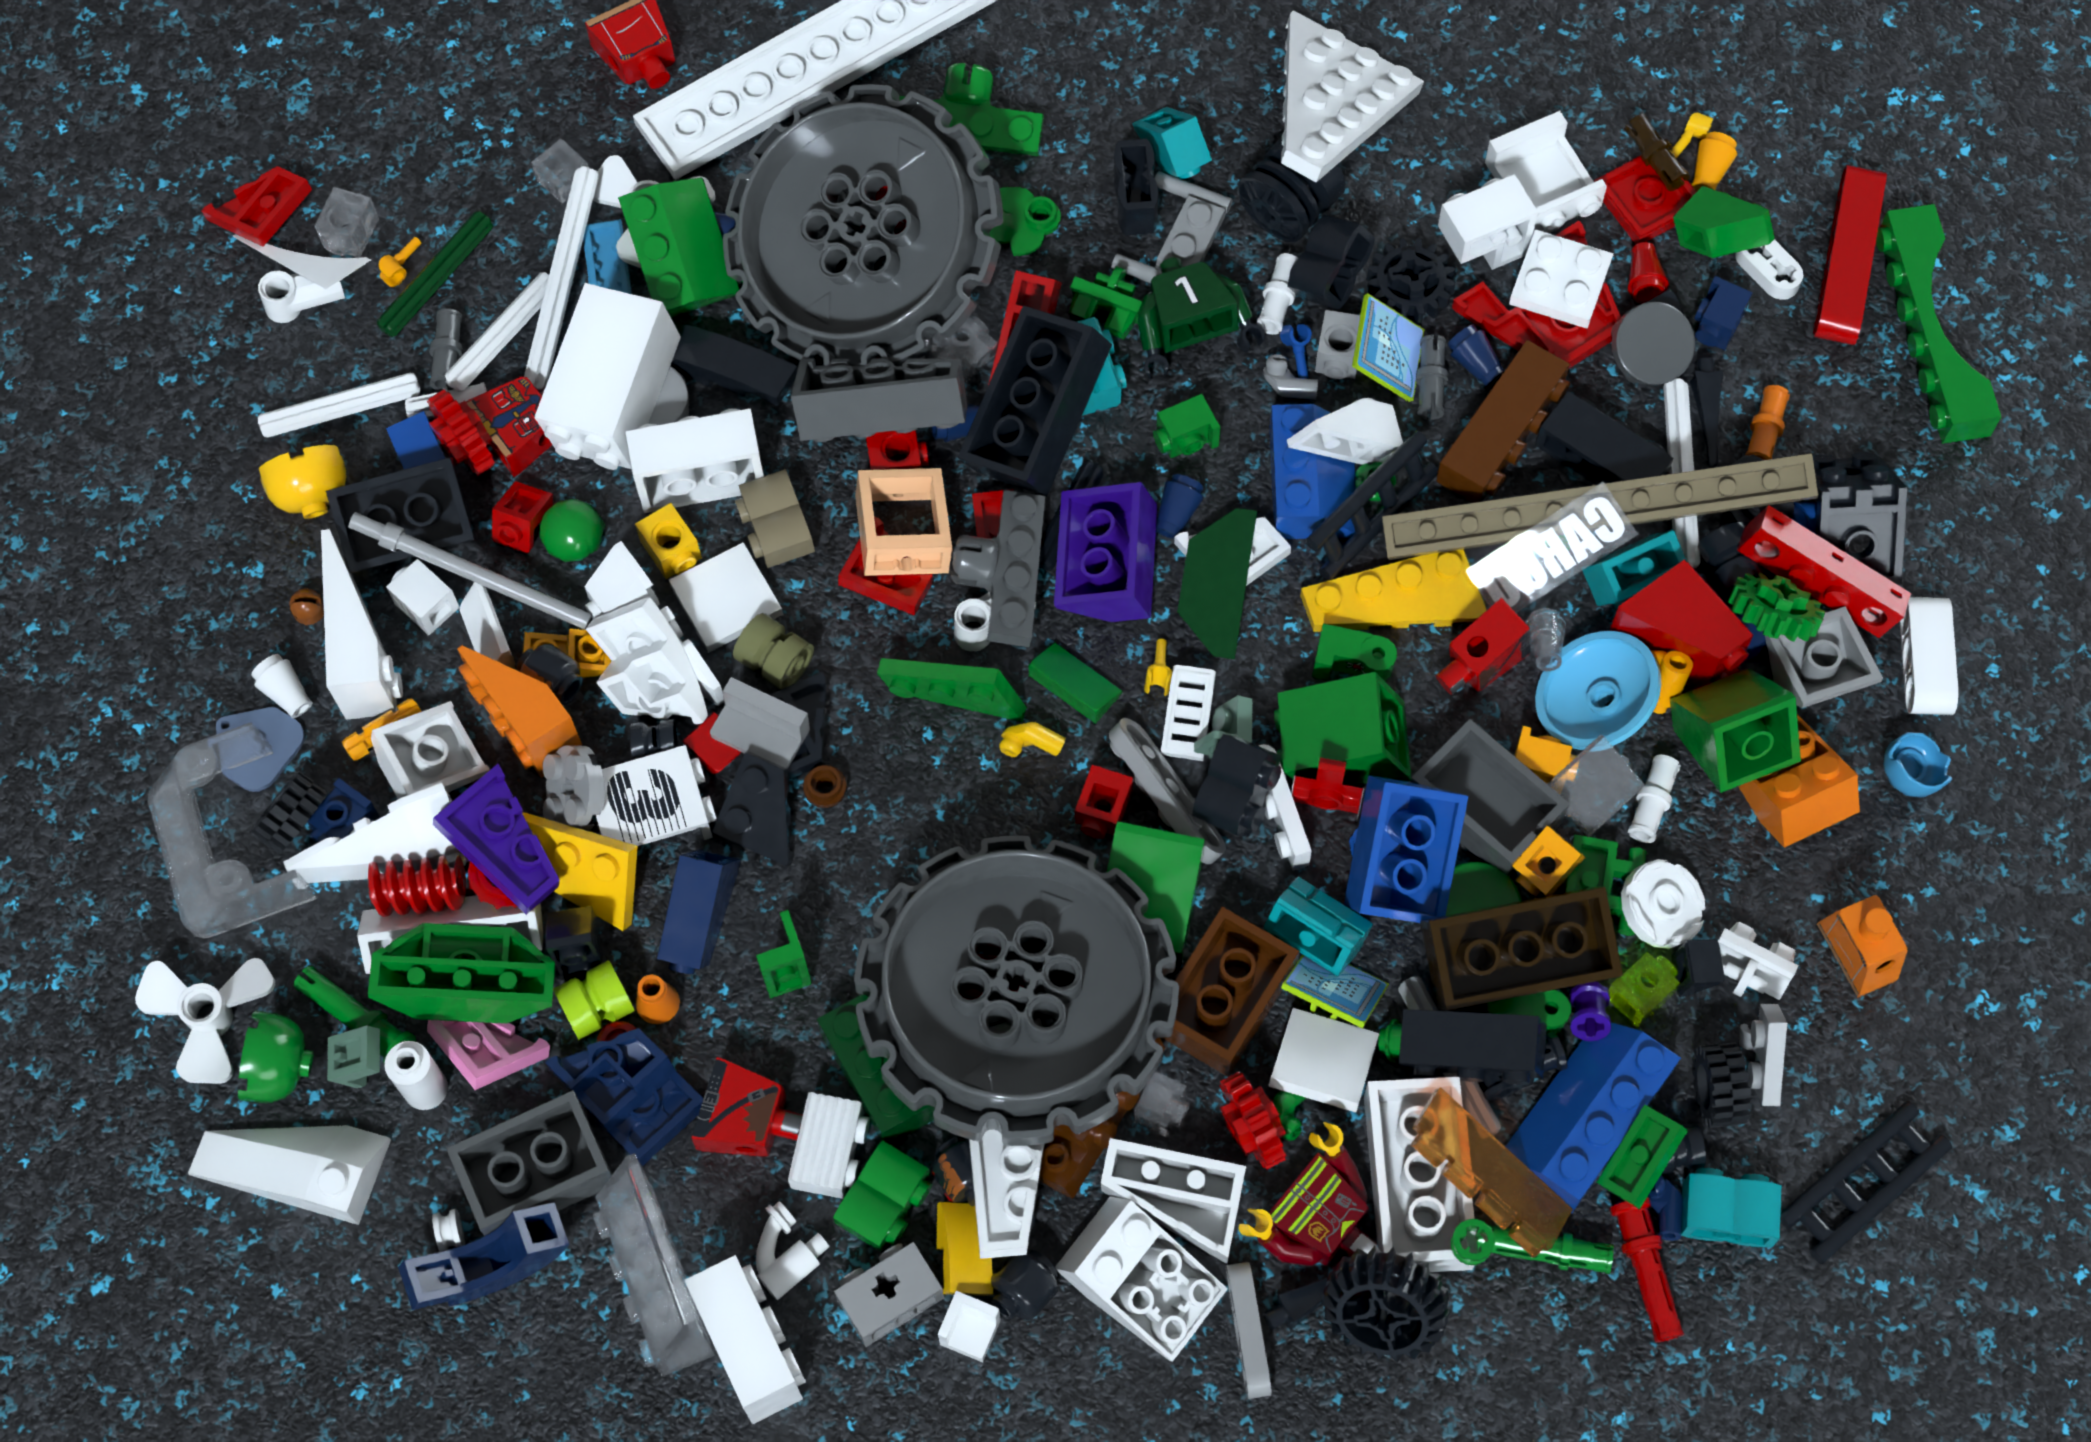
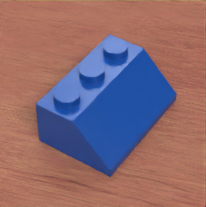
[1269,404,1356,539]
[1344,775,1469,923]

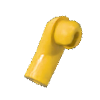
[999,722,1066,757]

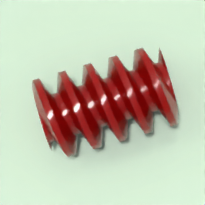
[368,854,467,917]

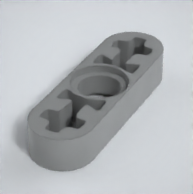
[1226,1262,1271,1399]

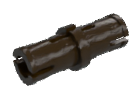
[1624,114,1690,191]

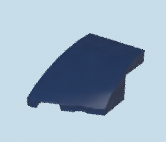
[545,1028,704,1167]

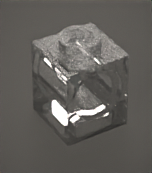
[315,187,379,258]

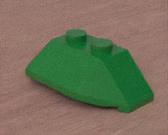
[368,923,555,1024]

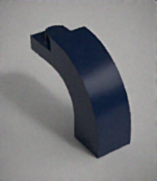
[398,1202,569,1310]

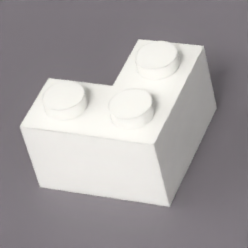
[1438,174,1538,270]

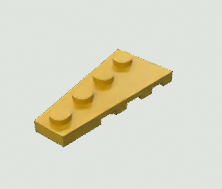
[1300,549,1486,632]
[522,812,638,931]

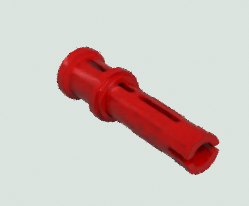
[1609,1197,1684,1343]

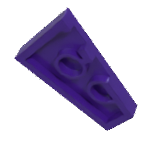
[432,764,560,915]

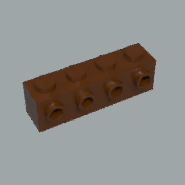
[1436,340,1570,503]

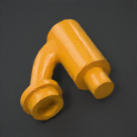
[1651,650,1693,714]

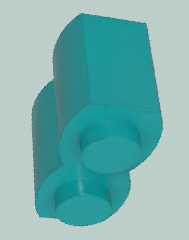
[1681,1168,1782,1248]

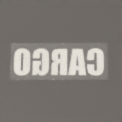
[1466,482,1638,613]

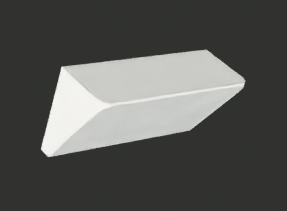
[460,582,516,669]

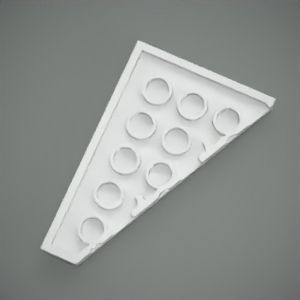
[1281,11,1424,182]

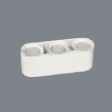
[1900,597,1958,715]

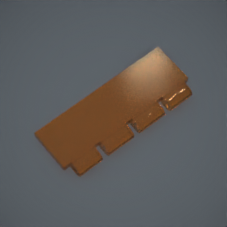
[1411,1087,1573,1257]

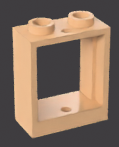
[855,468,952,576]

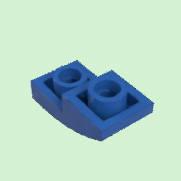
[386,411,447,470]

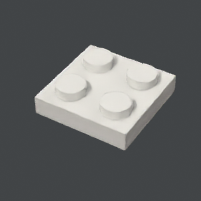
[1509,229,1614,329]

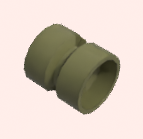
[733,613,814,690]

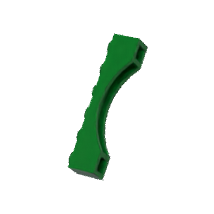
[1876,204,2001,444]

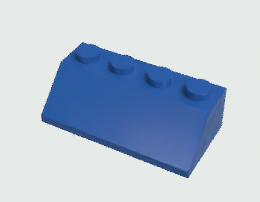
[1496,1022,1681,1214]

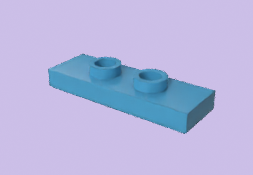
[583,219,632,294]

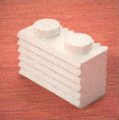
[788,1092,870,1199]

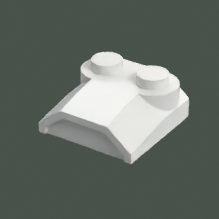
[371,701,490,799]

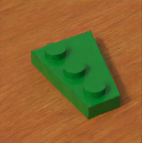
[877,658,1027,722]

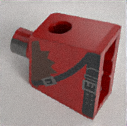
[1435,597,1531,695]
[691,1057,803,1157]

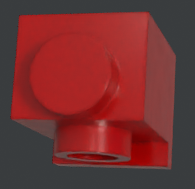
[1075,765,1133,839]

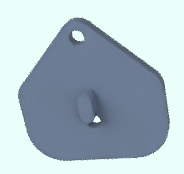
[216,707,305,792]

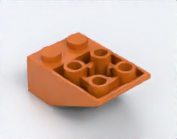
[457,645,582,778]
[1738,714,1860,848]

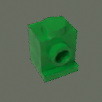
[1153,394,1220,458]

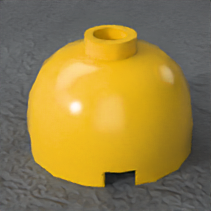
[259,445,346,519]

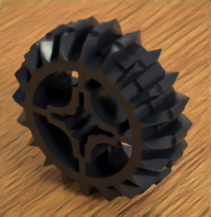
[1322,1245,1450,1363]

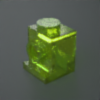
[1609,952,1680,1029]

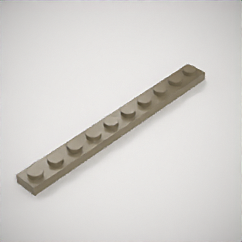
[1382,453,1818,560]

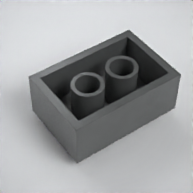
[446,1090,616,1236]

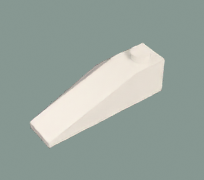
[284,783,470,884]
[188,1125,391,1225]

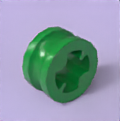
[1450,1219,1495,1265]

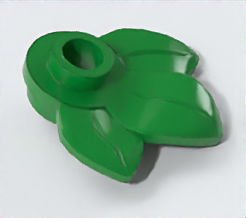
[990,187,1061,256]

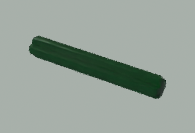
[376,211,493,337]

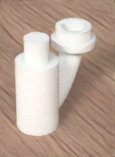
[756,1201,830,1300]

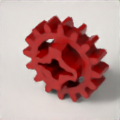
[427,389,495,476]
[1220,1072,1286,1170]

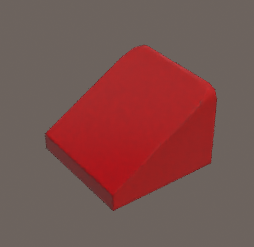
[682,712,741,774]

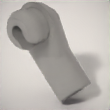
[1263,354,1318,400]

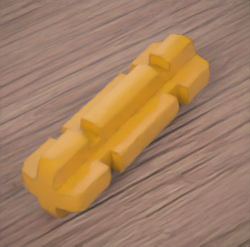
[342,698,422,761]

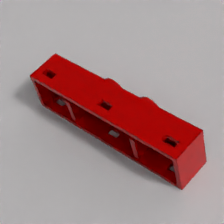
[1737,505,1911,638]

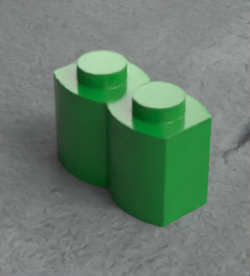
[833,1140,932,1252]

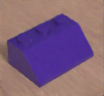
[1054,482,1157,622]

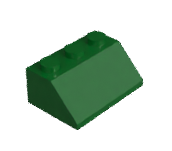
[618,177,740,318]

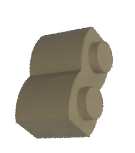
[734,469,815,568]

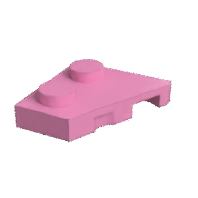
[427,1020,550,1090]

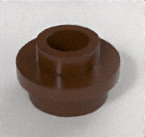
[803,765,847,808]

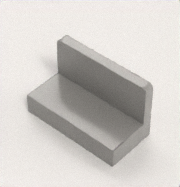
[710,677,810,769]

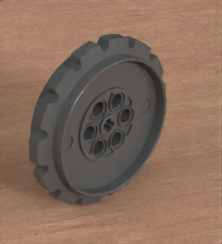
[723,84,1003,366]
[854,836,1179,1146]

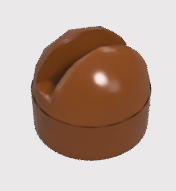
[289,588,324,625]

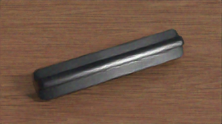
[1039,460,1103,571]

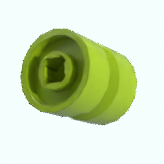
[553,960,635,1040]

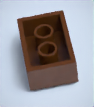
[1161,907,1300,1077]

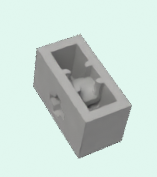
[834,1242,944,1347]

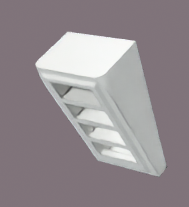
[1161,665,1216,761]

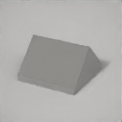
[1765,606,1883,708]

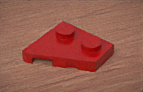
[201,166,312,247]
[838,516,933,616]

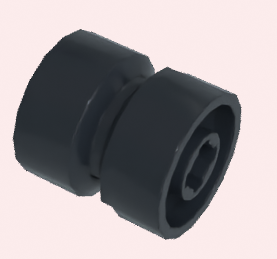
[1697,522,1773,601]

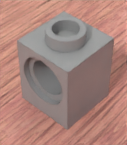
[1315,310,1360,379]

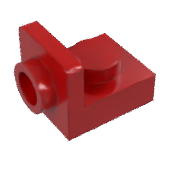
[492,481,553,553]

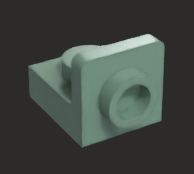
[1194,695,1252,759]
[327,1025,380,1088]

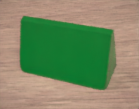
[1028,643,1122,724]

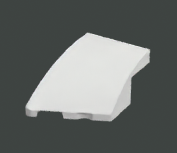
[586,596,708,724]

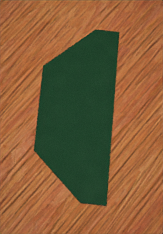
[1177,508,1257,659]

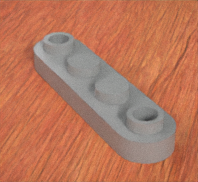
[1109,718,1226,864]

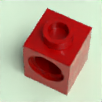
[866,430,929,470]

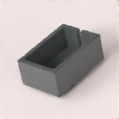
[1411,719,1570,877]

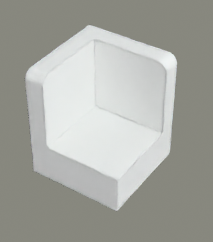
[938,1291,1001,1363]

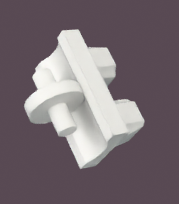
[1718,922,1799,1000]

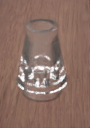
[1526,608,1567,671]

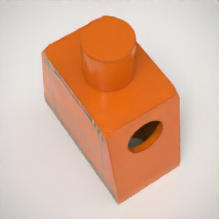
[1817,895,1908,998]

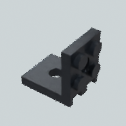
[1813,452,1907,585]

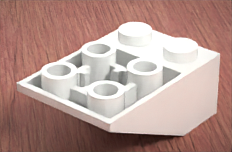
[1055,1196,1228,1362]

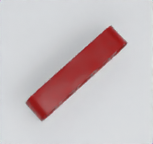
[1813,165,1887,345]

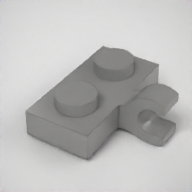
[1739,1004,1787,1106]

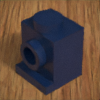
[1694,276,1753,351]
[307,778,380,843]

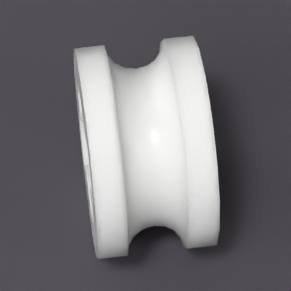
[432,1208,465,1252]

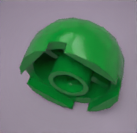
[238,1010,314,1103]

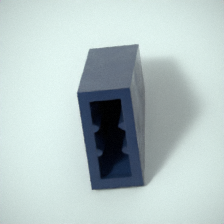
[657,850,742,974]

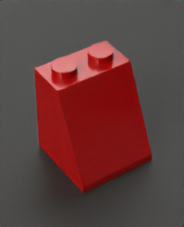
[1609,559,1753,689]

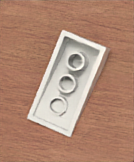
[321,529,403,720]

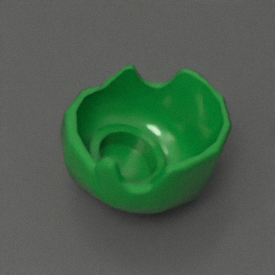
[540,499,606,562]

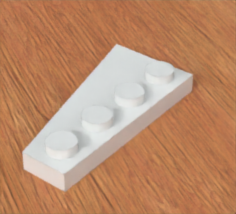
[969,1130,1045,1259]

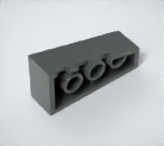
[791,359,968,442]

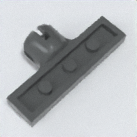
[951,490,1045,647]

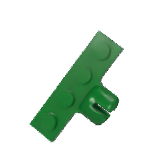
[899,63,1044,156]

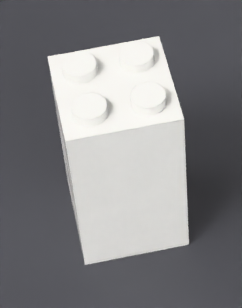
[534,283,681,470]

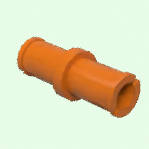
[1745,385,1790,460]

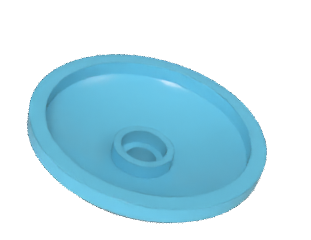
[1535,631,1661,751]

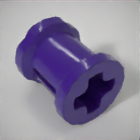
[1569,982,1611,1041]

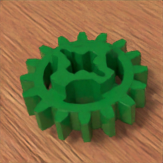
[1728,573,1825,642]

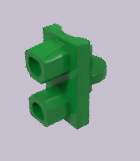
[1069,266,1143,339]

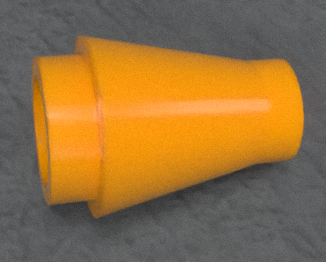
[1692,132,1737,191]

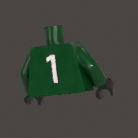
[1138,257,1265,381]

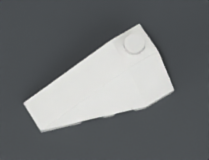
[584,541,724,706]

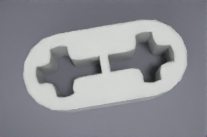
[1735,239,1804,300]

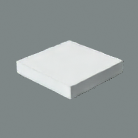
[669,543,783,653]
[1269,1008,1379,1113]

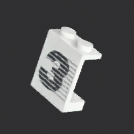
[596,745,717,846]

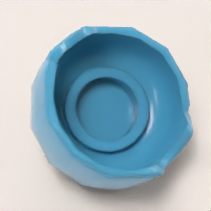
[1883,732,1952,798]

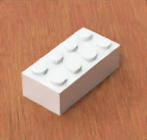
[1364,1077,1478,1272]

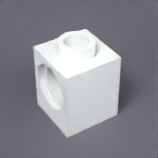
[386,559,460,635]

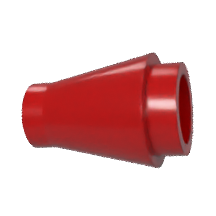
[1628,242,1669,304]

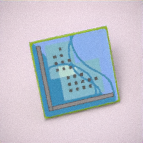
[1352,294,1425,402]
[1281,955,1389,1029]

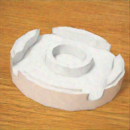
[1621,859,1705,949]

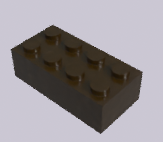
[1420,887,1623,1011]

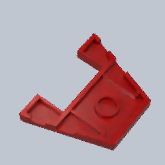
[1452,221,1621,369]

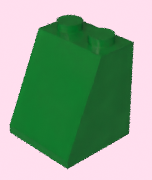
[1670,668,1801,793]
[1274,672,1411,785]
[1107,821,1205,967]

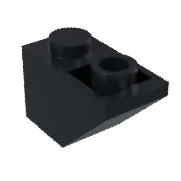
[545,905,604,979]

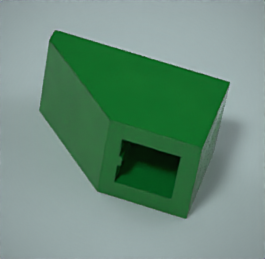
[1673,186,1775,258]

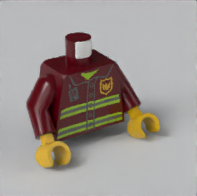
[1238,1122,1378,1266]

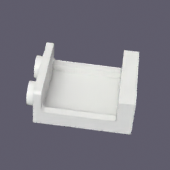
[1485,111,1607,234]

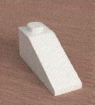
[1287,398,1403,465]

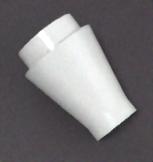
[251,654,313,718]

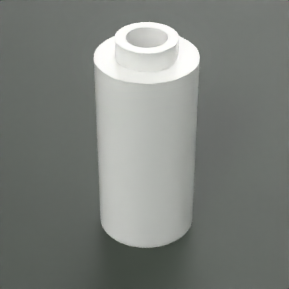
[385,1041,448,1110]

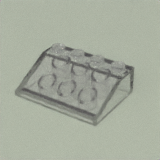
[593,1153,715,1377]

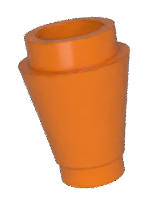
[636,974,680,1024]

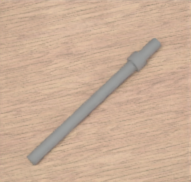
[348,512,592,630]

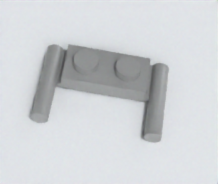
[1111,171,1233,283]

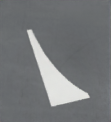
[233,234,371,290]

